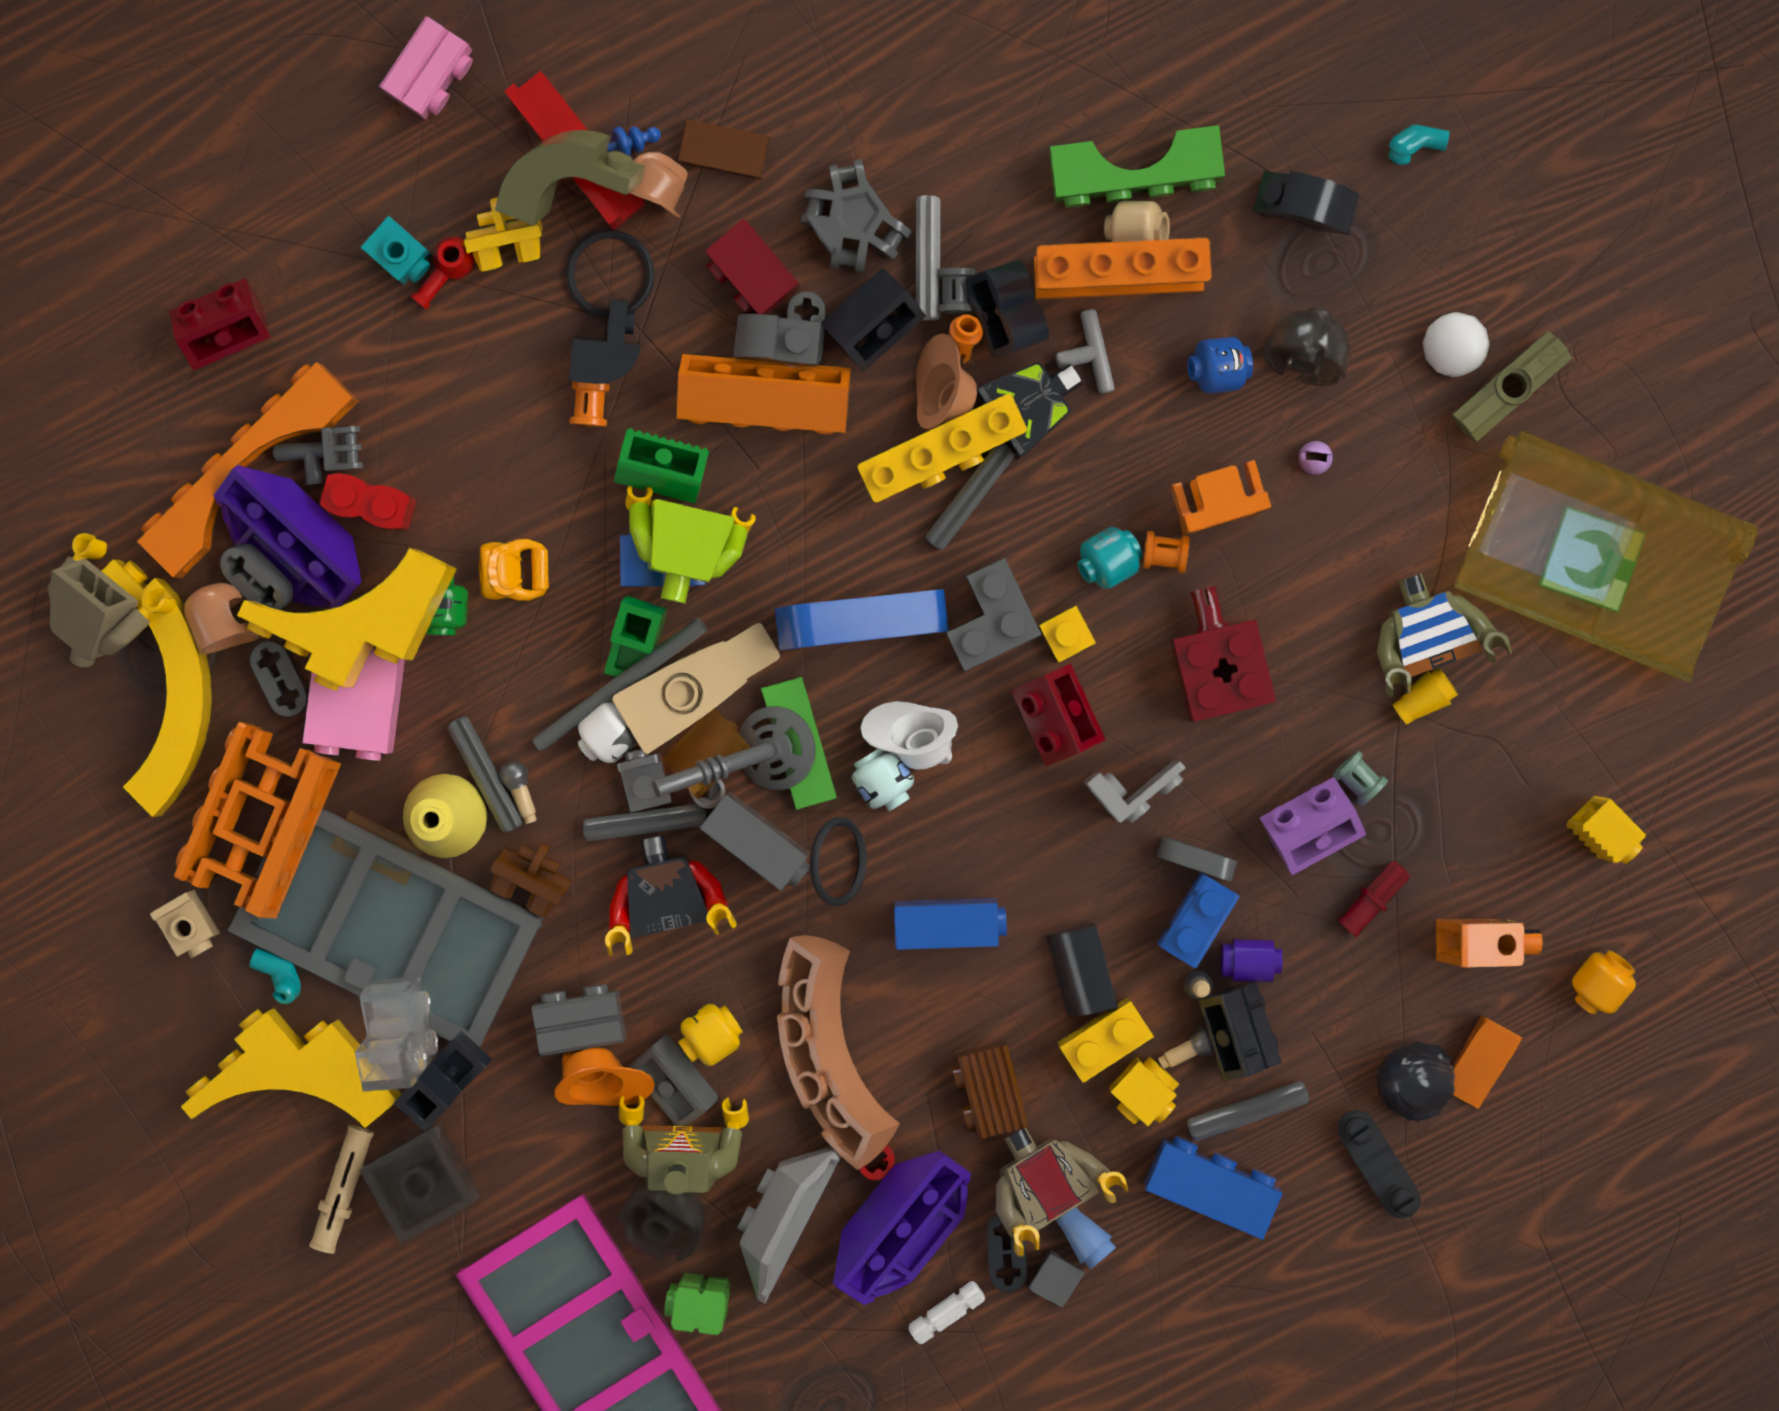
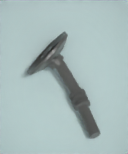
[652,706,816,797]

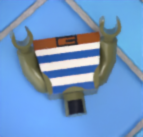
[1376,573,1512,697]

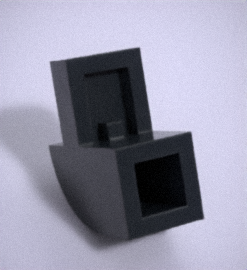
[1253,171,1360,235]
[569,297,641,384]
[394,1030,492,1131]

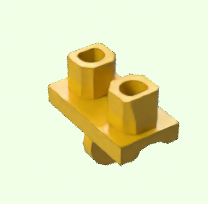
[464,197,543,272]

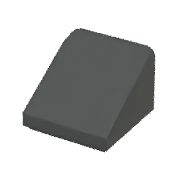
[1027,1249,1085,1308]

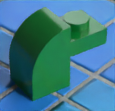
[604,595,667,680]

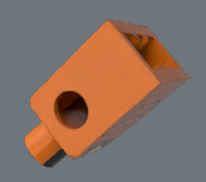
[1436,919,1543,967]

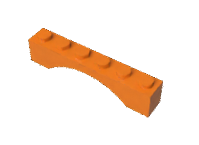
[137,362,359,579]

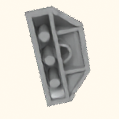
[737,1146,841,1304]

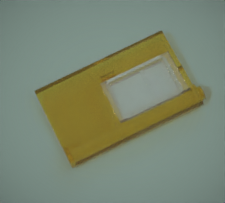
[1454,430,1758,683]

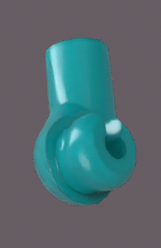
[1388,124,1450,165]
[249,948,301,1004]

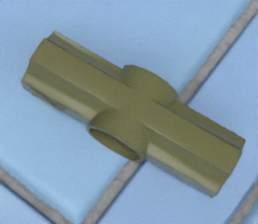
[1451,331,1572,443]

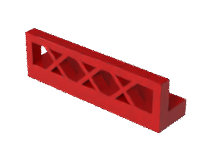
[504,71,646,230]

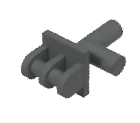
[273,426,363,485]

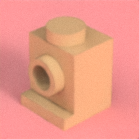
[150,890,220,959]

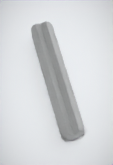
[916,195,940,321]

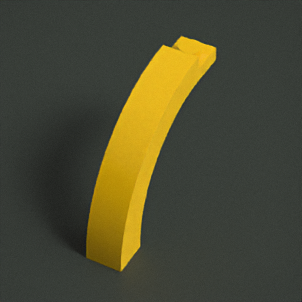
[102,559,212,817]

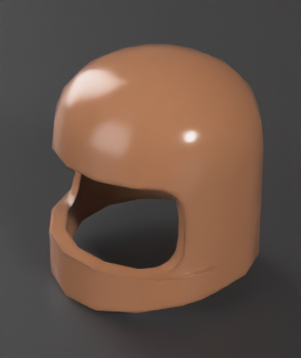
[184,583,261,655]

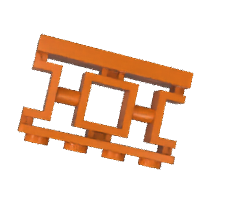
[1033,238,1211,300]
[174,722,341,919]

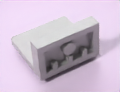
[1083,760,1186,823]

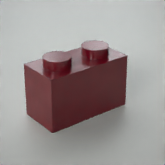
[705,218,800,315]

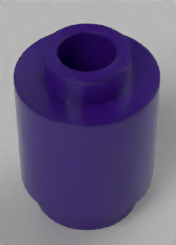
[1221,939,1282,982]

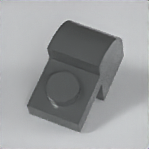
[733,314,821,366]

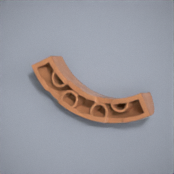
[777,935,900,1169]

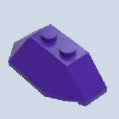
[214,465,362,610]
[833,1151,971,1305]

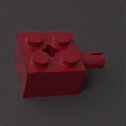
[1170,585,1277,722]

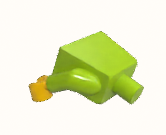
[625,486,756,604]

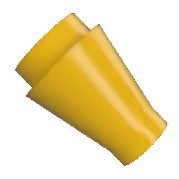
[1392,667,1458,725]

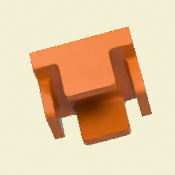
[1170,460,1272,535]

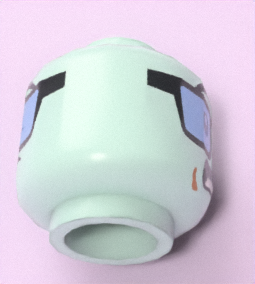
[852,749,914,811]

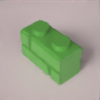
[664,1273,731,1335]

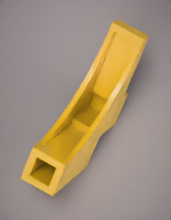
[237,548,457,691]
[181,1008,401,1128]

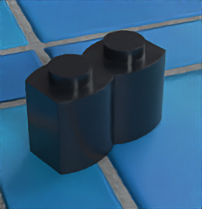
[966,259,1049,358]

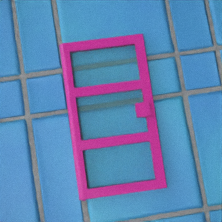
[455,1193,721,1411]

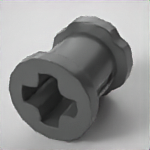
[938,268,975,314]

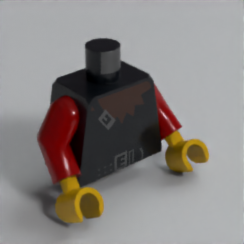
[605,835,737,956]

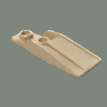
[612,623,780,753]

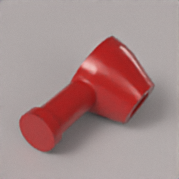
[410,237,475,310]

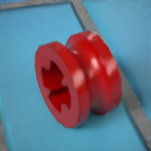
[859,1144,895,1180]

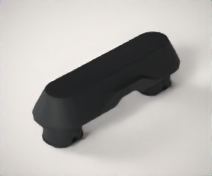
[1338,1110,1421,1219]

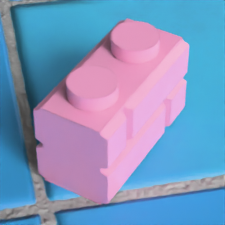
[379,16,473,120]

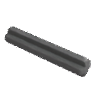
[926,443,1015,550]
[447,716,523,833]
[583,804,707,842]
[1187,1081,1309,1141]

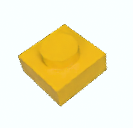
[1039,606,1096,663]

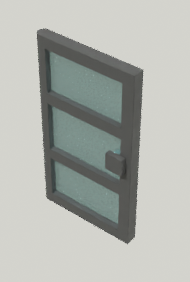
[228,800,544,1048]

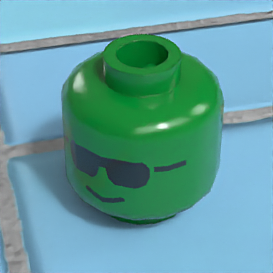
[425,576,468,636]

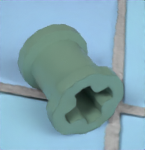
[1331,750,1388,806]

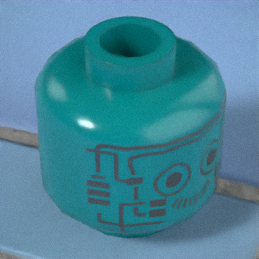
[1077,527,1143,589]

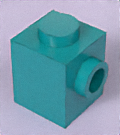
[361,216,433,286]

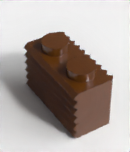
[952,1041,1028,1139]

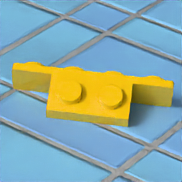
[858,394,1027,502]

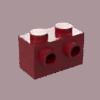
[169,278,271,371]
[1011,663,1106,767]

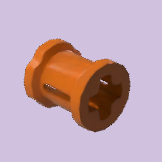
[569,382,610,427]
[1142,531,1190,574]

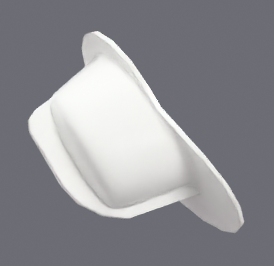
[861,701,958,770]

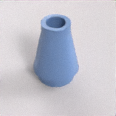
[1056,1207,1116,1269]

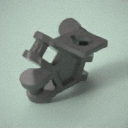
[799,159,912,273]

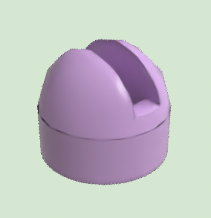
[1298,441,1333,475]

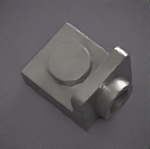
[616,749,673,812]

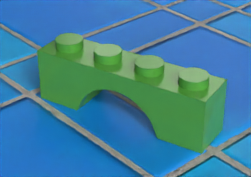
[1049,125,1225,208]

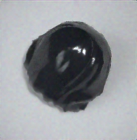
[1376,1042,1455,1122]

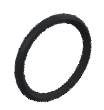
[566,229,655,318]
[810,817,867,907]

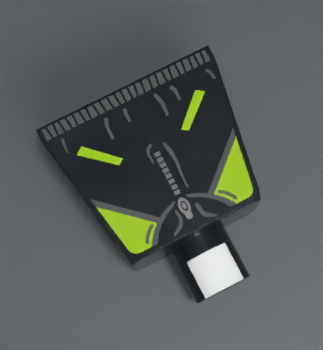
[977,362,1083,459]

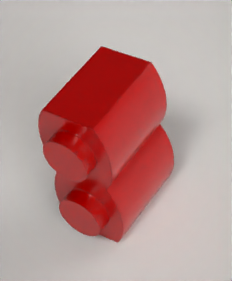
[320,473,417,531]

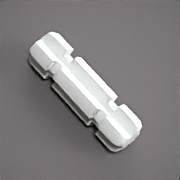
[909,1281,985,1344]

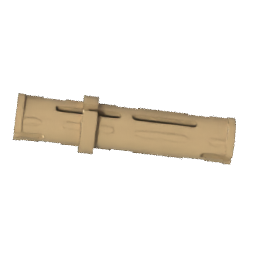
[309,1125,374,1254]

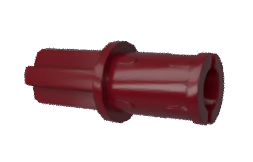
[1337,861,1410,938]

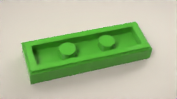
[761,677,837,810]

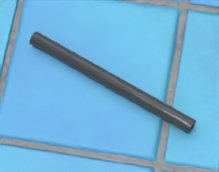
[532,618,707,752]

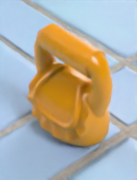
[479,539,549,601]

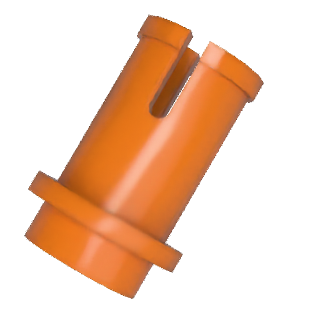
[949,315,983,364]

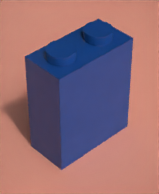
[894,898,1007,950]

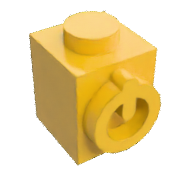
[1108,1056,1179,1126]

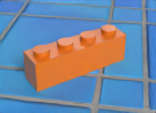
[677,354,851,434]

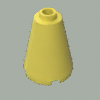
[403,774,488,858]

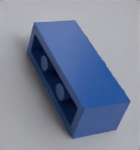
[1143,1136,1283,1240]

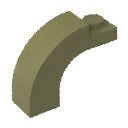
[495,130,646,226]

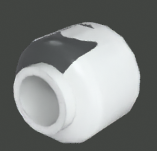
[578,702,638,763]

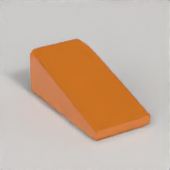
[1452,1015,1522,1109]

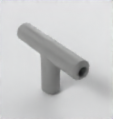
[1055,309,1115,394]

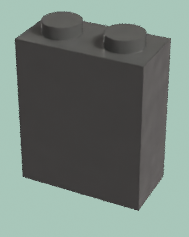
[700,791,810,891]

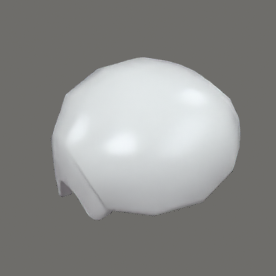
[1423,312,1490,377]

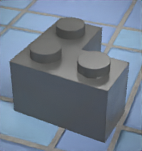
[946,558,1041,671]

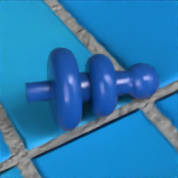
[607,126,661,157]

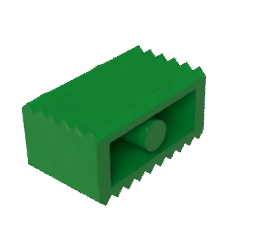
[614,428,709,504]

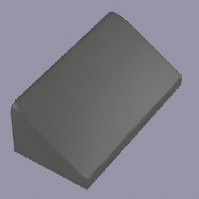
[627,1035,719,1126]

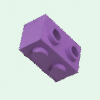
[1260,777,1366,875]

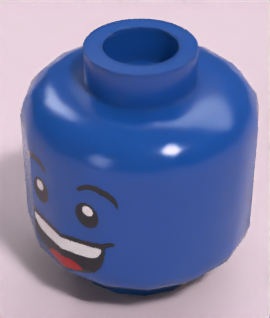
[1187,337,1253,394]

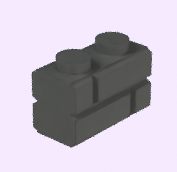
[532,984,626,1056]

